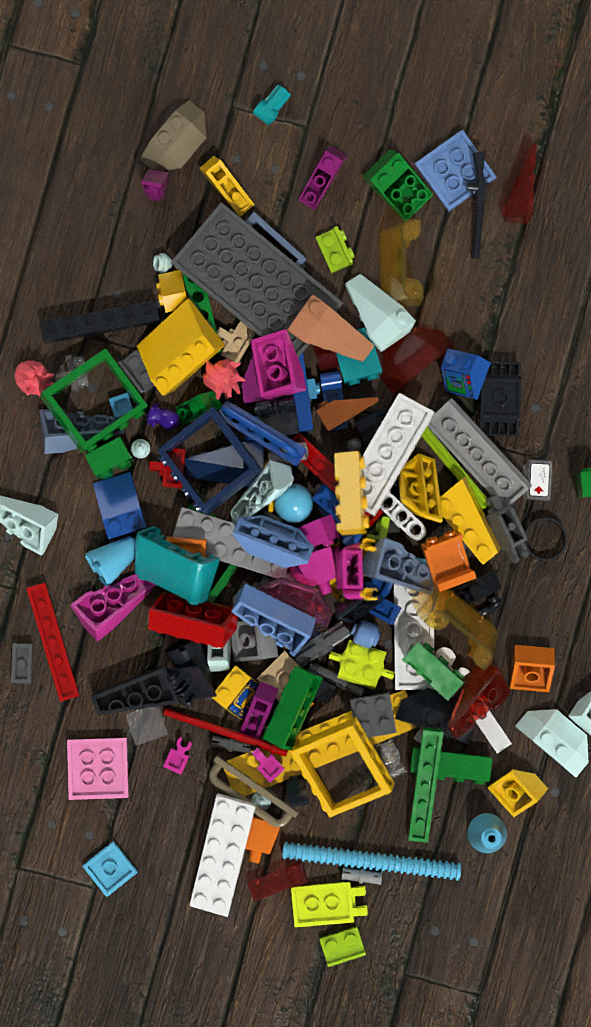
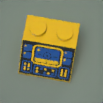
[212,665,260,720]

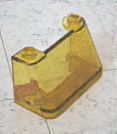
[379,219,423,306]
[416,589,498,671]

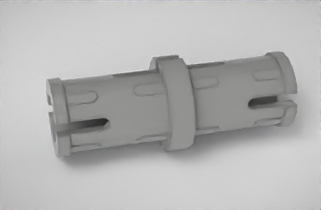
[341,867,382,885]

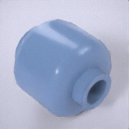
[350,620,381,649]

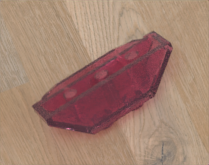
[257,577,332,628]

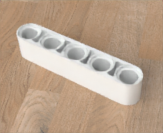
[380,492,427,540]

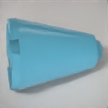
[85,536,136,587]
[467,813,507,853]

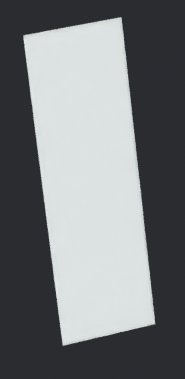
[466,696,512,754]

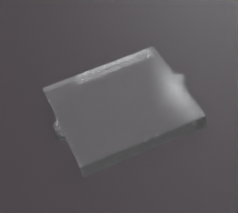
[125,707,168,746]

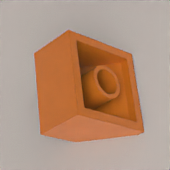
[510,645,555,692]

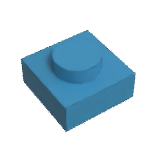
[307,379,320,401]
[109,393,133,418]

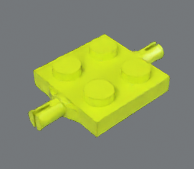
[328,640,395,690]

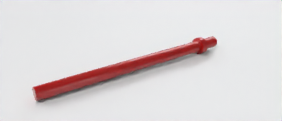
[163,708,289,757]

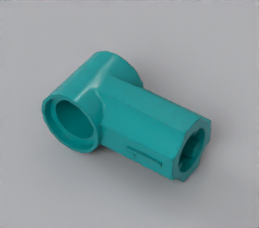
[253,85,291,126]

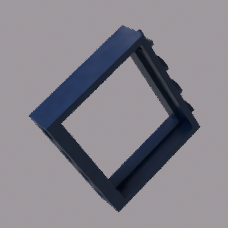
[157,406,262,515]

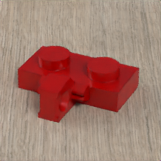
[149,448,186,489]

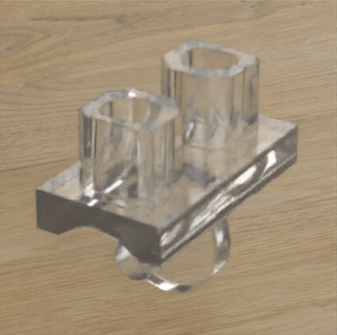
[55,355,89,392]

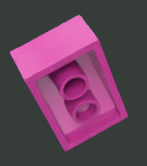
[251,329,306,400]

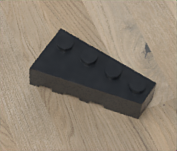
[91,664,180,715]

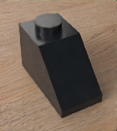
[286,774,310,808]

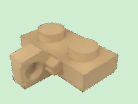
[217,321,255,363]

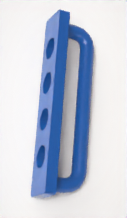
[219,401,307,466]

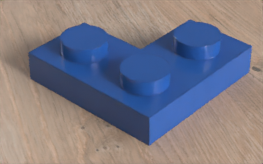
[369,579,402,625]

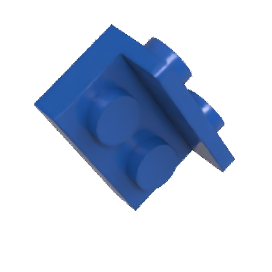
[312,484,341,523]

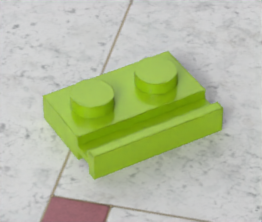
[319,926,366,967]

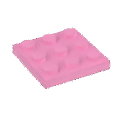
[67,737,129,800]

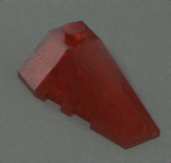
[502,143,537,224]
[447,661,511,739]

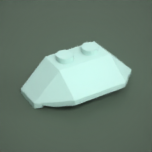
[515,709,588,777]

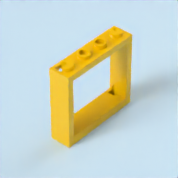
[291,717,395,817]

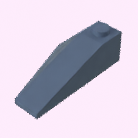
[39,409,124,454]
[362,538,435,596]

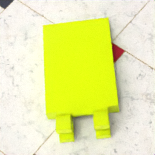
[291,881,368,927]

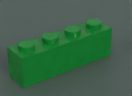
[263,666,323,750]
[409,747,492,785]

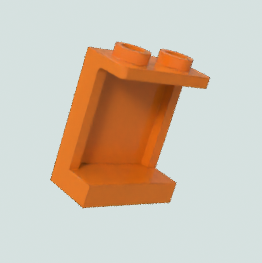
[421,530,476,592]

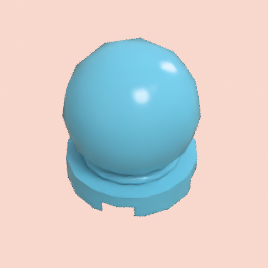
[274,483,313,524]

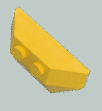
[398,453,443,523]

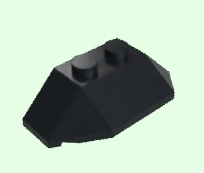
[395,688,474,745]

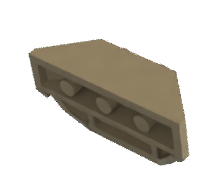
[140,100,207,171]

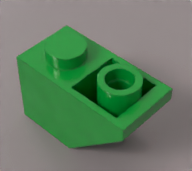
[175,391,222,425]

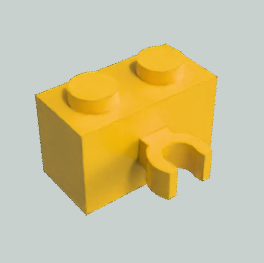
[156,270,187,313]

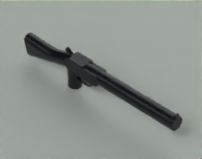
[466,151,489,259]

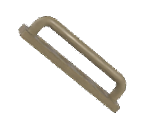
[209,755,299,827]

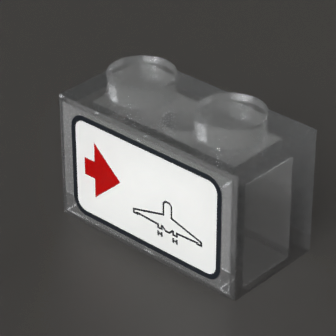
[523,460,553,502]

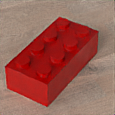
[148,590,238,649]

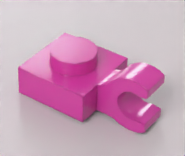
[252,747,285,782]

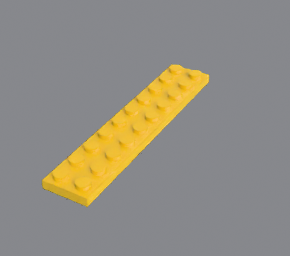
[224,690,417,797]

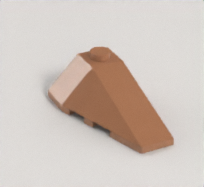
[287,295,374,362]

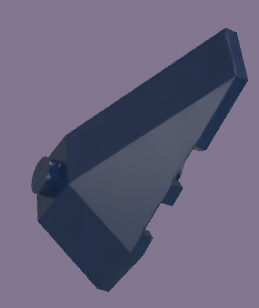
[185,441,264,487]

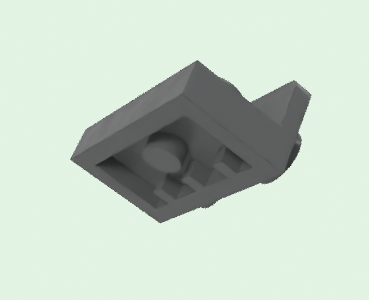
[117,350,155,396]

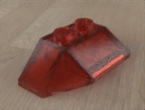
[381,326,454,394]

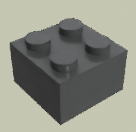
[350,692,397,738]

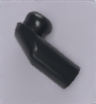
[476,594,501,619]

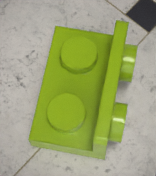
[315,226,355,274]
[366,516,390,544]

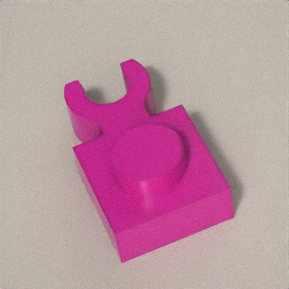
[163,737,192,775]

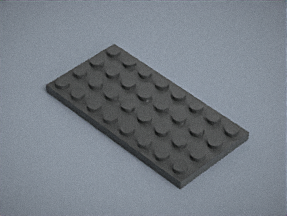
[171,202,343,358]

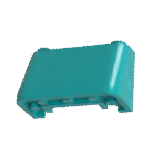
[135,526,220,605]

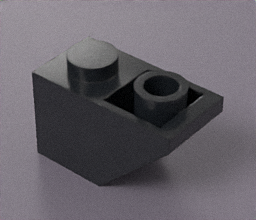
[453,570,502,607]

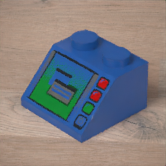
[441,349,491,400]

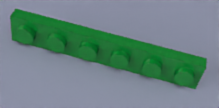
[408,727,443,843]

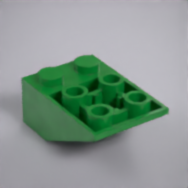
[362,149,433,222]

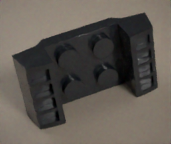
[478,361,521,437]

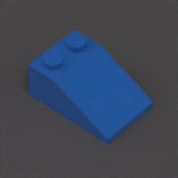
[93,472,148,540]

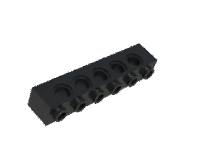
[40,301,161,344]

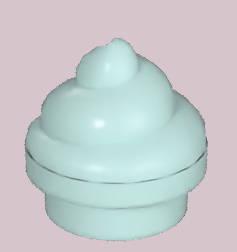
[153,253,172,273]
[131,439,151,459]
[251,792,271,810]

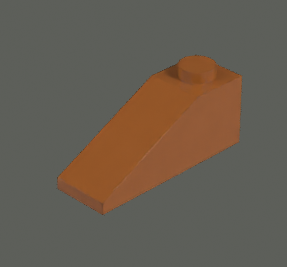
[316,397,379,432]

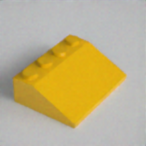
[137,299,225,396]

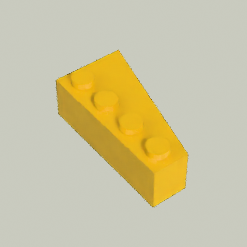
[335,451,369,535]
[440,476,501,564]

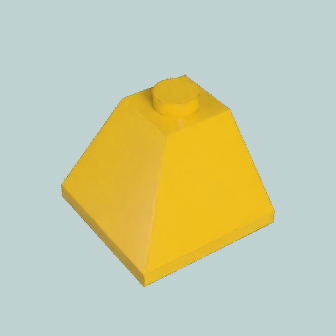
[488,770,548,817]

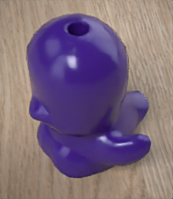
[146,403,180,431]

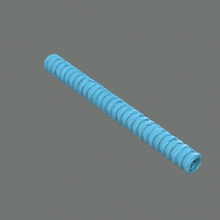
[282,841,461,880]

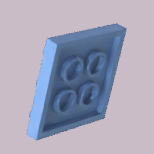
[414,130,496,212]

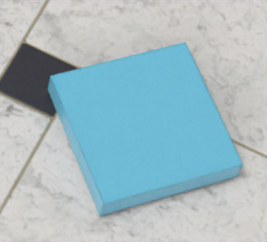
[82,841,138,897]

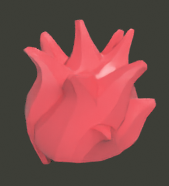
[203,359,246,400]
[14,360,54,397]

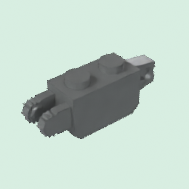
[486,495,529,563]

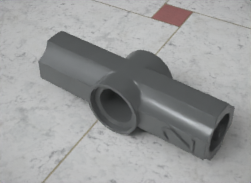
[294,621,351,667]

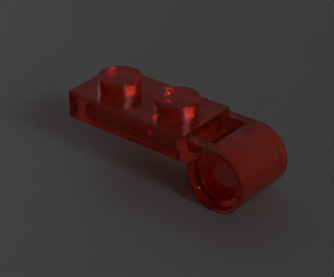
[247,862,309,902]

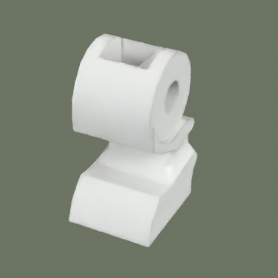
[435,647,470,676]

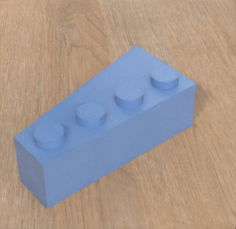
[232,584,316,656]

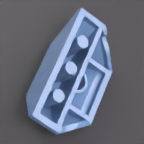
[232,515,314,568]

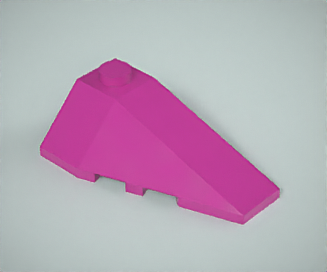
[70,574,157,642]

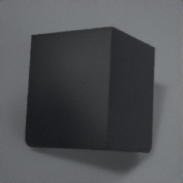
[315,680,337,704]

